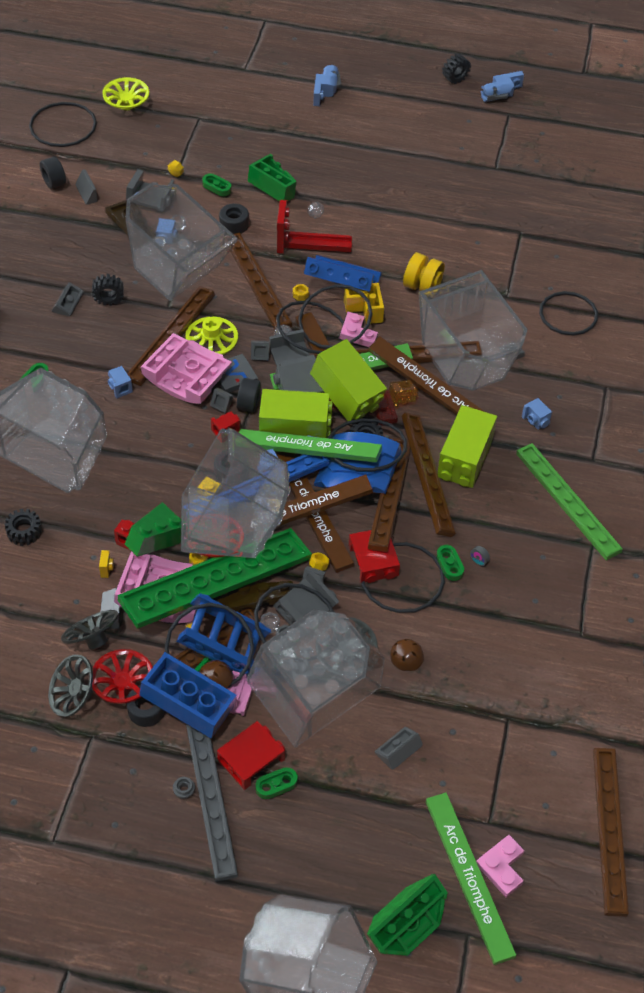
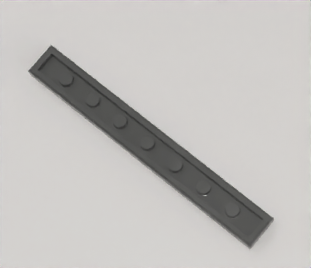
[186,724,238,882]

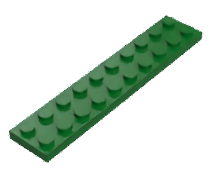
[117,528,312,629]

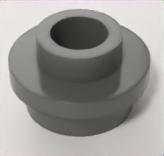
[173,777,195,799]

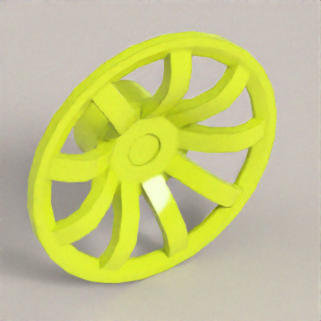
[103,77,149,110]
[185,316,238,355]

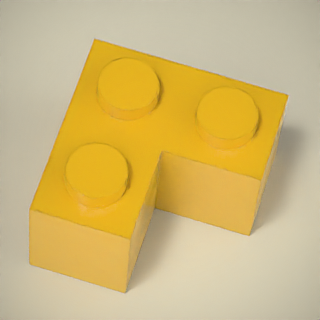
[344,283,384,324]

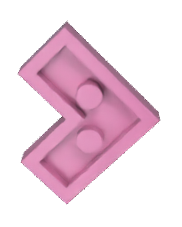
[339,312,378,347]
[476,835,524,897]

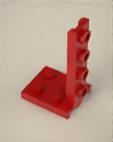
[277,200,352,254]

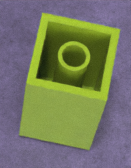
[310,339,387,421]
[259,389,333,438]
[437,405,497,488]

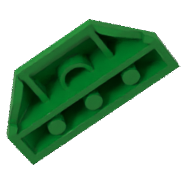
[367,874,448,956]

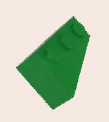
[248,154,297,202]
[125,502,187,557]

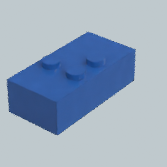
[139,652,237,738]

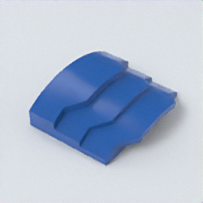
[314,432,402,494]

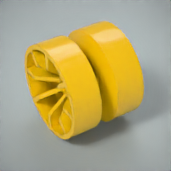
[403,252,445,297]

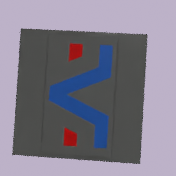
[218,354,258,393]

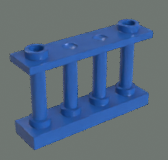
[304,255,382,292]
[177,593,271,677]

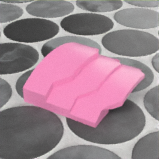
[141,333,232,404]
[114,551,197,623]

